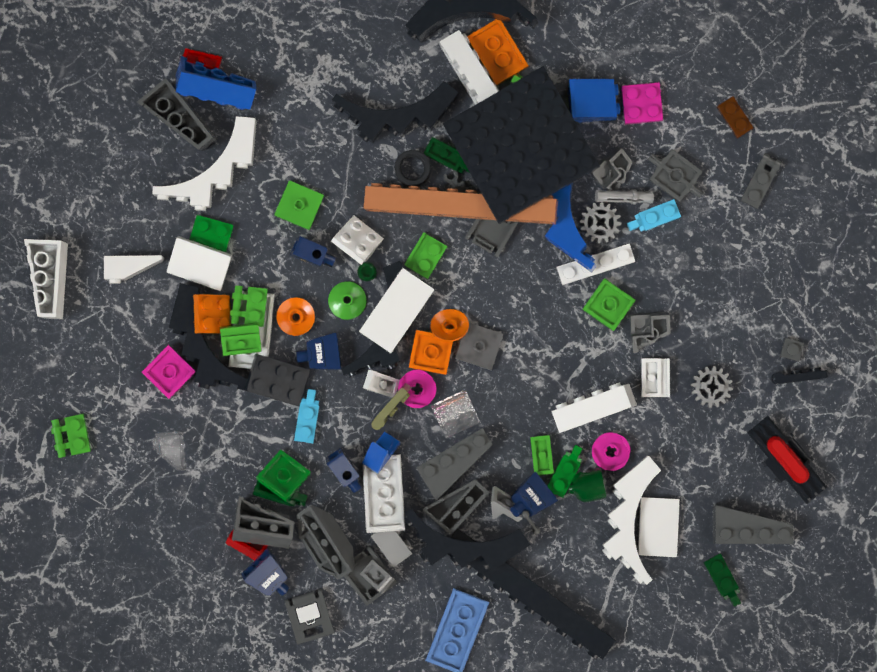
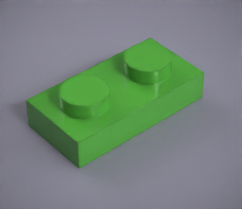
[530,435,554,475]

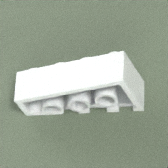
[552,383,637,433]

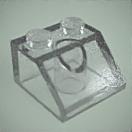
[153,431,186,471]

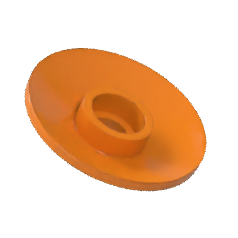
[277,298,315,336]
[431,309,469,342]

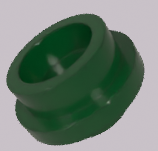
[357,262,376,282]

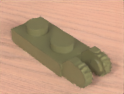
[371,383,411,430]

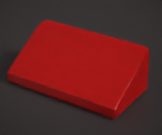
[183,48,222,70]
[226,530,268,560]

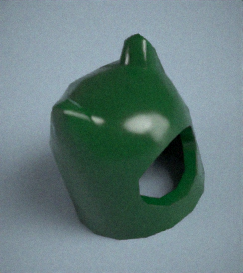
[569,468,606,502]

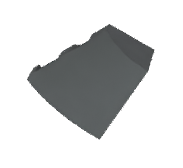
[590,147,632,191]
[629,312,671,353]

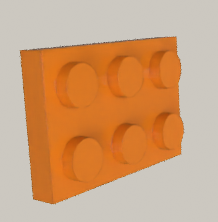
[467,19,529,86]

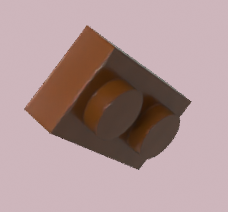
[716,96,754,139]

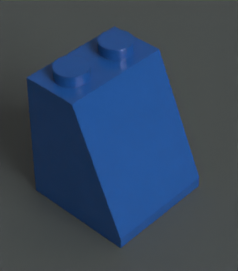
[567,79,620,123]

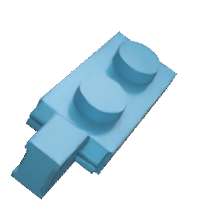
[627,199,681,231]
[294,389,320,444]

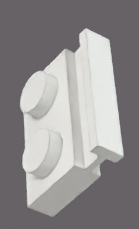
[641,358,670,397]

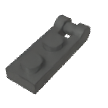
[740,153,782,209]

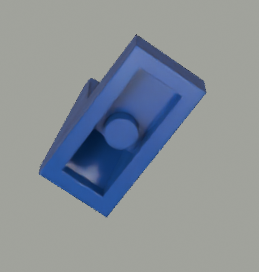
[362,432,400,474]

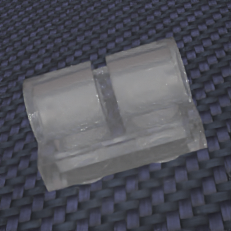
[431,390,480,438]

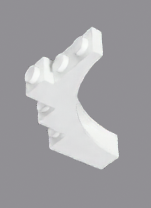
[152,117,257,211]
[602,456,661,585]

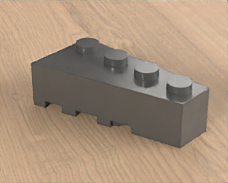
[416,428,492,500]

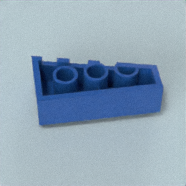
[176,56,256,110]

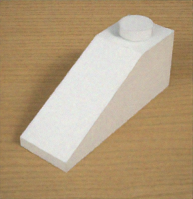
[104,255,164,284]

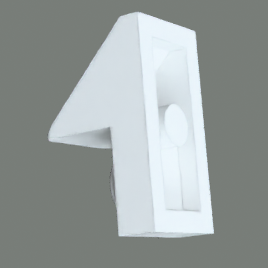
[363,370,400,398]

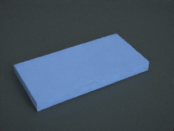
[425,588,489,672]

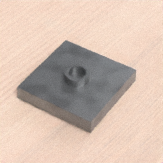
[455,323,503,371]

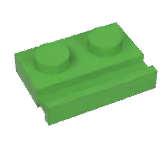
[404,232,447,280]
[220,323,262,356]

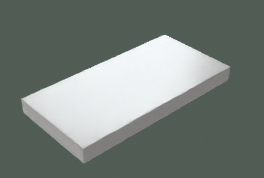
[359,268,434,353]
[229,291,275,369]
[362,454,405,533]

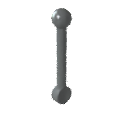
[522,511,541,535]

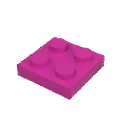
[621,82,663,125]
[142,345,196,399]

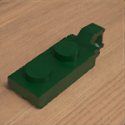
[424,137,470,174]
[253,481,308,507]
[703,553,741,607]

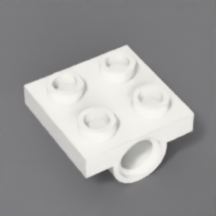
[331,215,384,265]

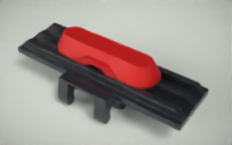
[747,415,827,504]

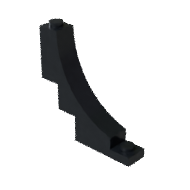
[405,0,539,43]

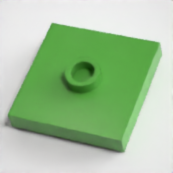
[274,180,324,231]
[582,278,635,332]

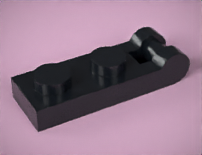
[771,367,828,385]

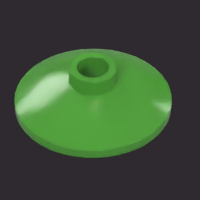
[328,282,367,320]

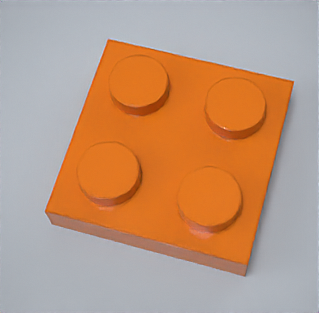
[193,294,231,334]
[409,330,453,375]

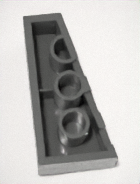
[137,78,217,151]
[713,505,793,544]

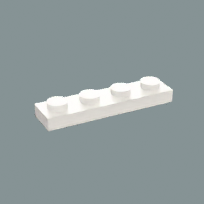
[556,244,635,285]

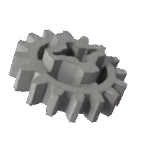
[579,202,621,244]
[691,366,733,408]

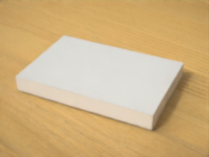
[167,236,232,291]
[638,497,680,557]

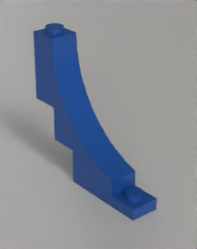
[545,183,596,273]

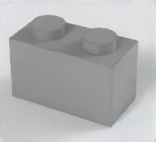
[371,531,413,568]

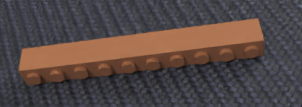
[364,183,558,225]

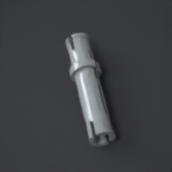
[595,189,654,205]

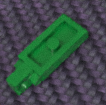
[547,445,583,498]

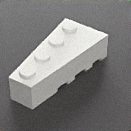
[439,30,499,105]
[24,239,68,319]

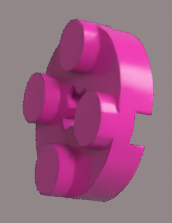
[398,370,436,408]
[592,432,630,471]

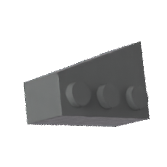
[422,479,490,536]
[232,496,294,549]

